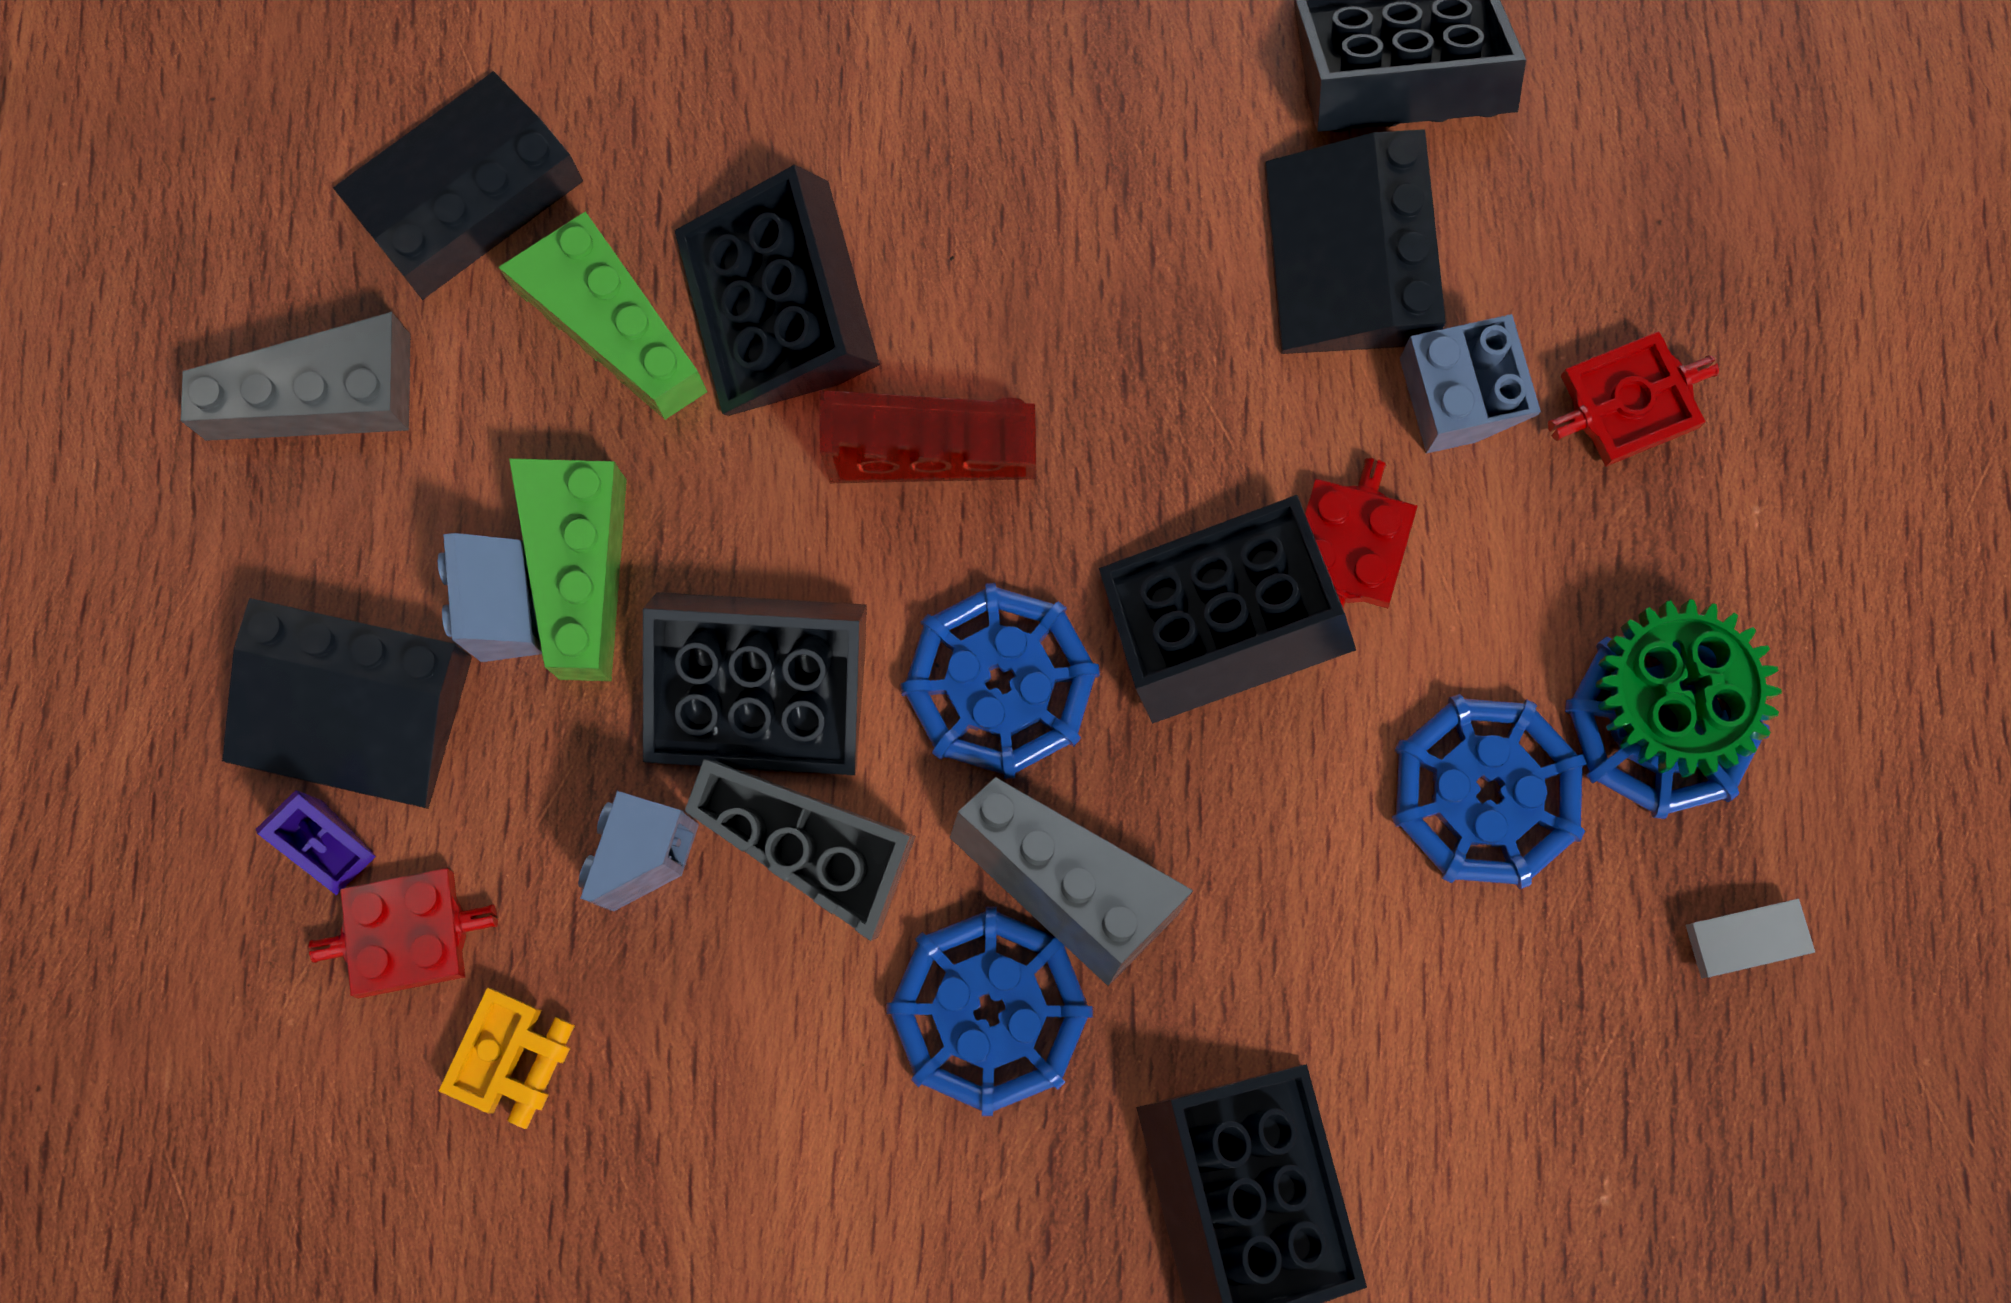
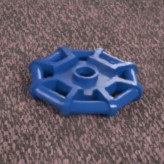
[900,583,1100,779]
[1565,637,1770,819]
[1392,694,1587,889]
[886,906,1093,1116]

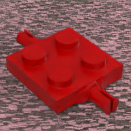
[1548,331,1719,467]
[1305,458,1418,610]
[308,868,498,999]

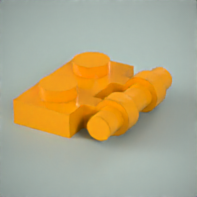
[438,988,575,1129]

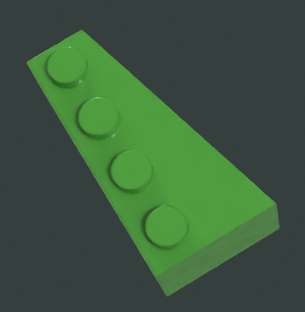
[499,211,708,420]
[509,458,627,681]

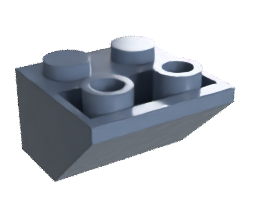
[1400,314,1541,454]
[438,533,542,662]
[578,791,699,911]

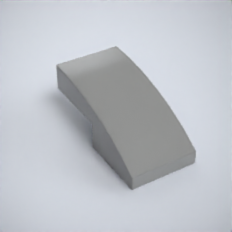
[1686,899,1815,979]

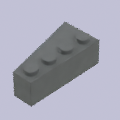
[181,312,411,441]
[685,759,916,941]
[950,777,1193,986]

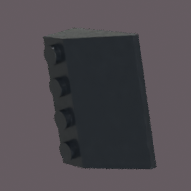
[1294,0,1526,132]
[333,71,583,300]
[1265,129,1446,354]
[674,165,880,416]
[1099,495,1356,724]
[643,592,867,775]
[222,598,472,809]
[1136,1064,1367,1303]

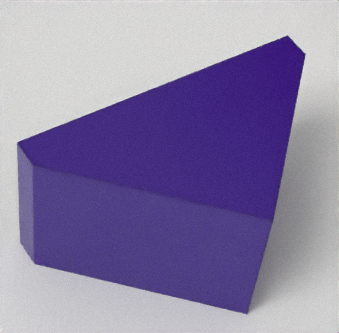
[255,790,376,895]

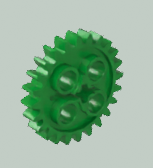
[1595,599,1782,777]

